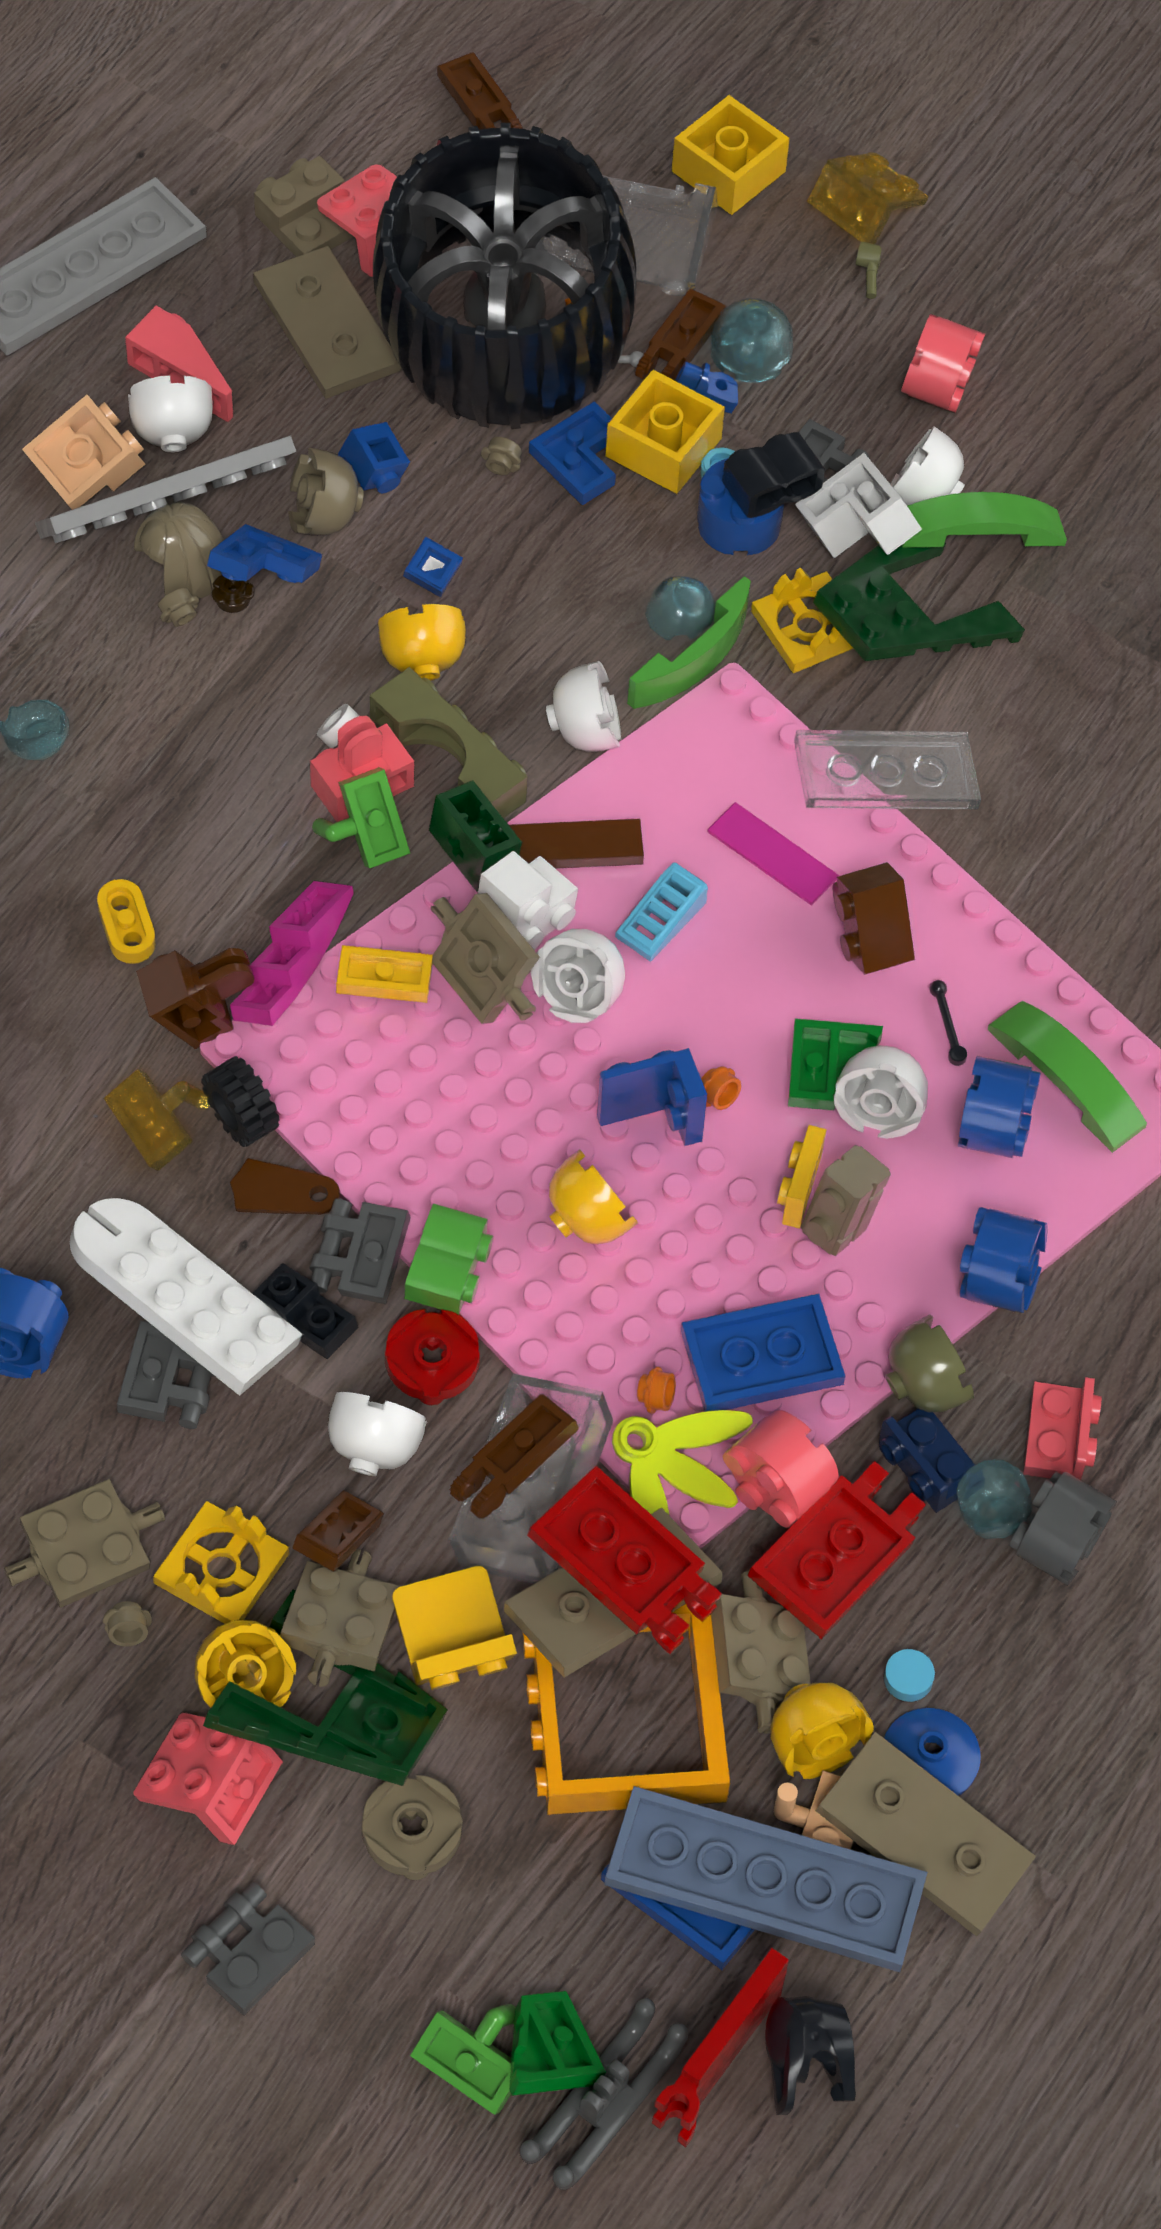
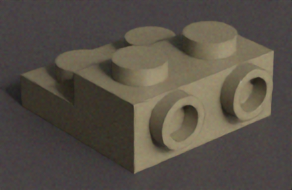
[254,155,354,257]

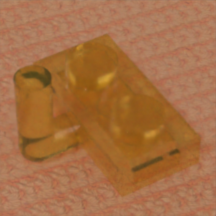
[103,1069,209,1171]

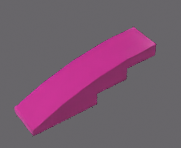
[230,881,354,1026]

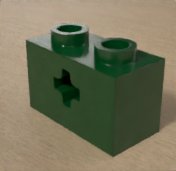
[429,780,522,892]

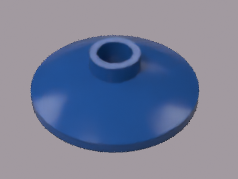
[884,1708,981,1796]

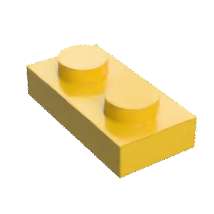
[336,945,433,1003]
[777,1125,827,1229]

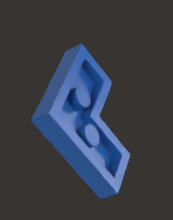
[529,401,616,505]
[207,524,323,583]

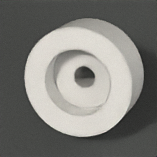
[317,704,360,748]

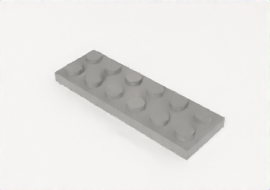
[0,177,206,356]
[35,435,296,543]

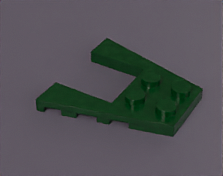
[813,542,1025,661]
[203,1589,448,1786]

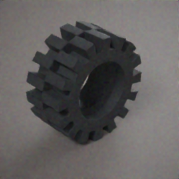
[201,1056,280,1147]

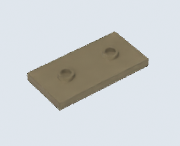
[253,246,401,399]
[504,1508,722,1678]
[815,1732,1036,1937]

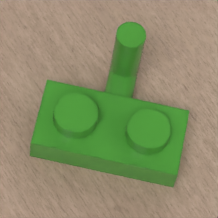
[312,767,410,868]
[410,2004,516,2115]

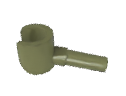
[856,241,882,299]

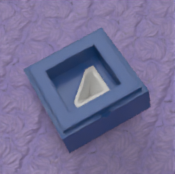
[403,537,463,598]

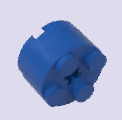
[697,458,784,555]
[958,1056,1041,1158]
[960,1207,1048,1313]
[0,1268,69,1379]

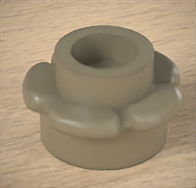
[481,437,522,475]
[158,588,199,627]
[103,1601,152,1646]

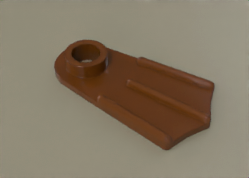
[230,1158,340,1215]

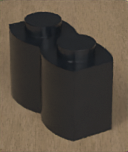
[722,432,825,518]

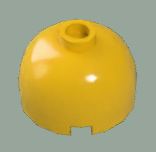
[378,604,466,681]
[549,1149,638,1245]
[194,1620,296,1708]
[771,1683,874,1779]

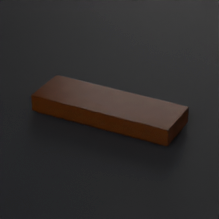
[509,819,644,869]

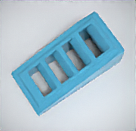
[615,862,708,962]

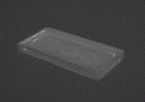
[794,730,982,809]

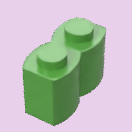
[404,1203,493,1315]

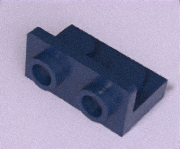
[879,1409,984,1513]

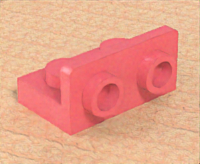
[1023,1377,1102,1480]

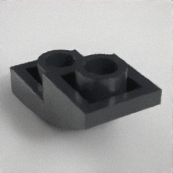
[252,1263,359,1359]

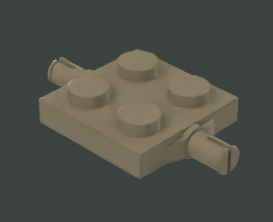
[431,893,540,1024]
[4,1479,165,1608]
[280,1549,401,1687]
[711,1571,811,1734]

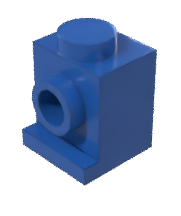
[338,422,410,494]

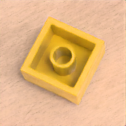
[672,95,790,215]
[605,370,725,494]

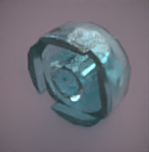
[711,298,793,383]

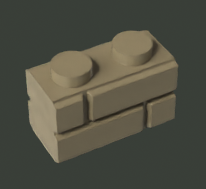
[801,1145,891,1256]

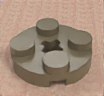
[362,1775,463,1880]

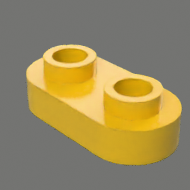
[97,879,156,964]

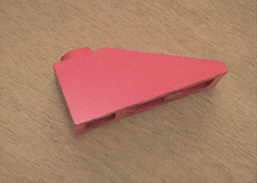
[125,305,233,422]

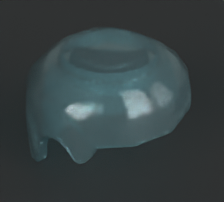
[645,576,716,640]
[0,700,70,761]
[957,1460,1032,1539]

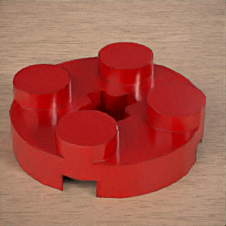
[385,1309,480,1406]

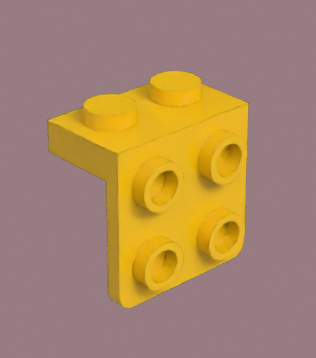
[392,1566,517,1690]

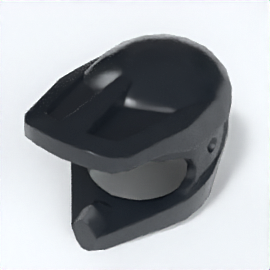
[765,1996,856,2115]

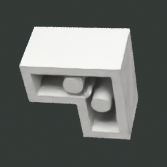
[795,453,922,558]
[478,851,578,950]

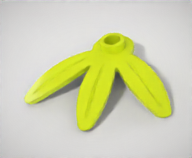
[612,1410,753,1515]

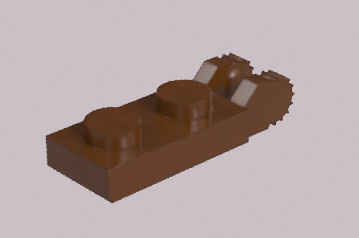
[437,52,523,130]
[635,289,727,381]
[449,1394,579,1519]

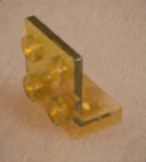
[807,152,929,244]

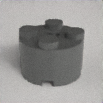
[1009,1471,1117,1586]

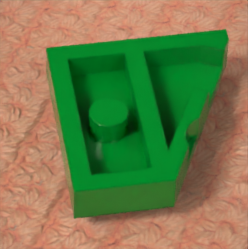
[788,1018,883,1111]
[509,1991,606,2096]

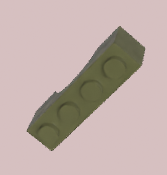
[370,667,528,818]

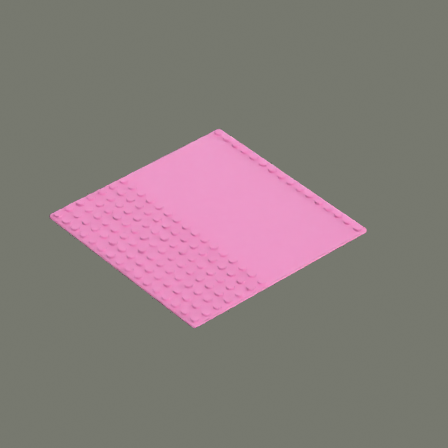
[200,663,1161,1549]

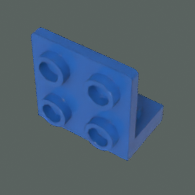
[597,1048,707,1146]

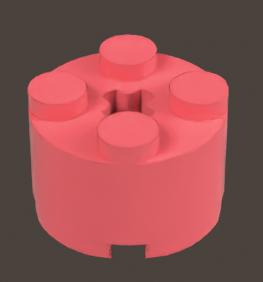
[901,314,985,413]
[722,1410,839,1528]

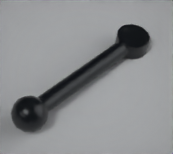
[929,980,967,1066]

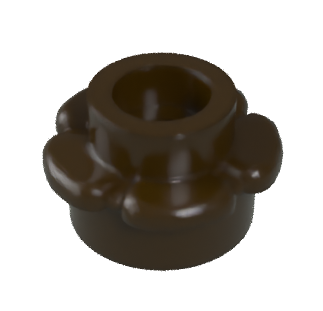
[211,575,254,613]

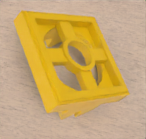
[751,568,853,674]
[153,1501,289,1624]

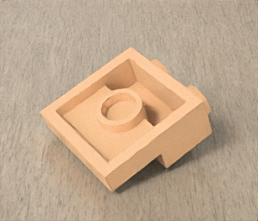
[22,395,145,510]

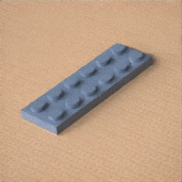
[604,1786,928,1972]

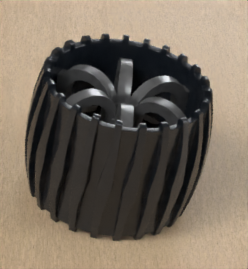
[373,123,637,429]

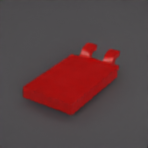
[747,1461,926,1640]
[527,1466,722,1654]
[652,1948,789,2147]

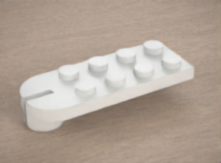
[70,1198,302,1396]

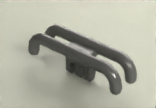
[519,1998,688,2190]

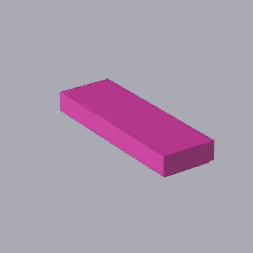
[707,802,839,906]

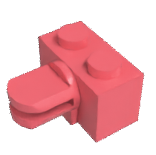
[310,716,414,822]

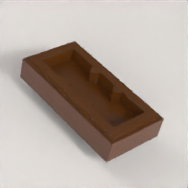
[292,1490,384,1572]

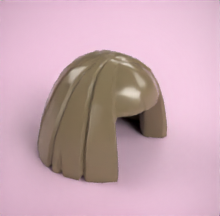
[134,502,224,599]

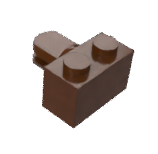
[832,862,915,975]
[136,948,254,1049]

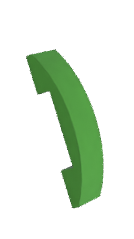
[902,492,1067,548]
[627,576,751,709]
[988,1001,1147,1153]

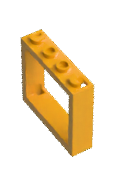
[522,1604,730,1815]

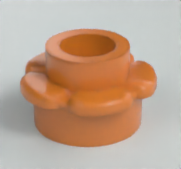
[701,1066,741,1110]
[637,1367,676,1414]

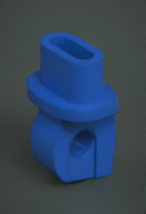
[675,361,738,414]

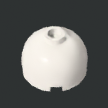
[128,375,213,452]
[890,426,965,506]
[546,661,621,752]
[531,929,625,1023]
[834,1045,928,1139]
[328,1392,427,1476]

